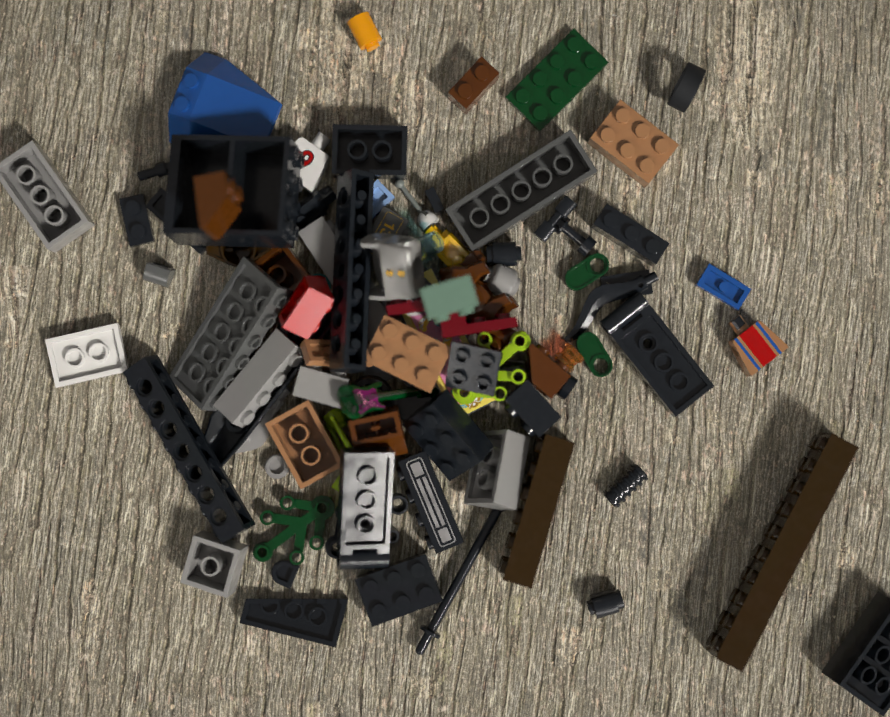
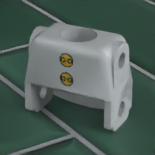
[360,233,425,301]

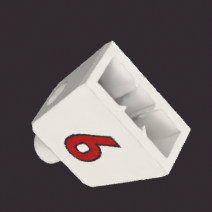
[295,132,331,193]

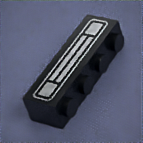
[396,451,464,554]

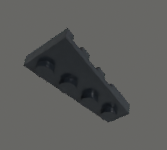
[239,599,348,648]

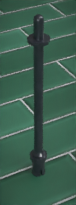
[415,509,506,655]

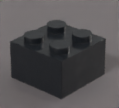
[504,380,561,437]

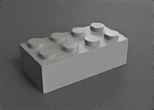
[0,140,95,253]

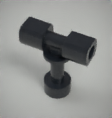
[534,196,597,257]

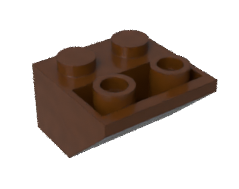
[526,343,571,399]
[348,405,408,456]

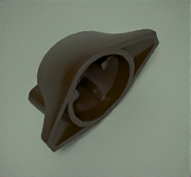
[206,246,270,267]

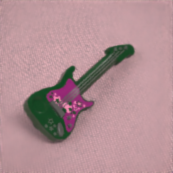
[337,382,439,419]

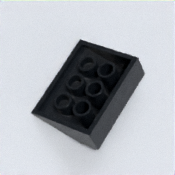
[821,591,890,717]

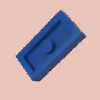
[695,263,751,311]

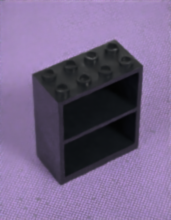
[162,134,305,248]

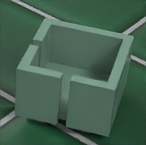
[419,274,479,324]

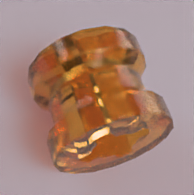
[554,342,585,373]

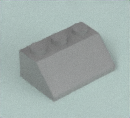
[464,429,530,510]

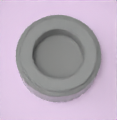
[265,454,290,479]

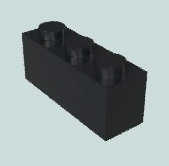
[591,204,670,267]

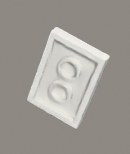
[45,323,129,388]

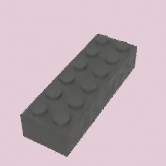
[445,129,597,253]

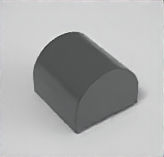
[143,262,175,288]

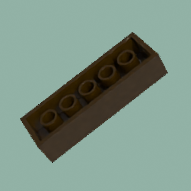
[498,434,575,589]

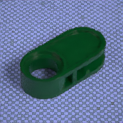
[564,253,609,291]
[576,332,613,377]

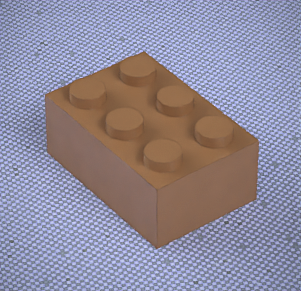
[587,99,679,188]
[367,314,451,393]
[265,400,341,489]

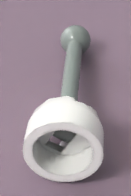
[395,179,439,232]

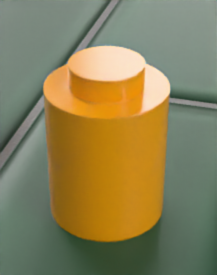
[347,12,382,52]

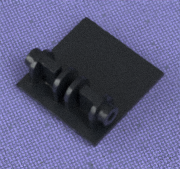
[445,341,503,397]

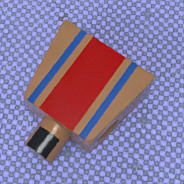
[728,315,789,376]

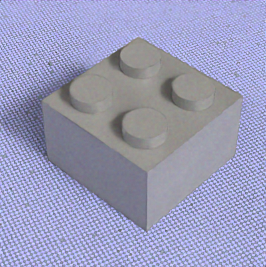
[292,366,351,409]
[180,530,249,598]

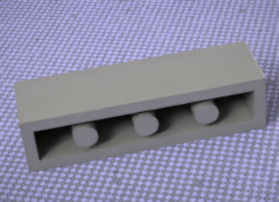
[213,328,303,428]

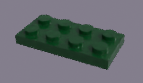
[505,29,609,133]

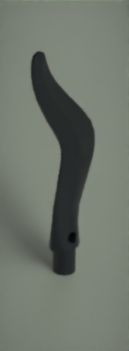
[564,271,659,343]

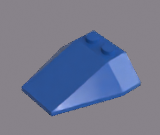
[168,52,282,143]

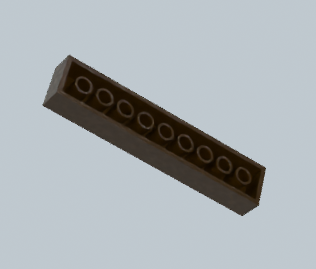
[706,432,859,672]

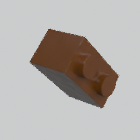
[448,56,499,115]

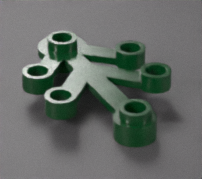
[253,495,335,565]

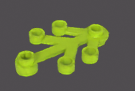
[452,331,531,404]

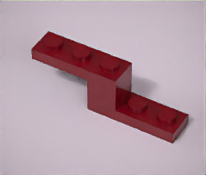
[386,296,518,339]

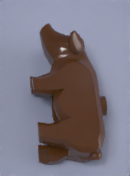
[439,250,526,353]

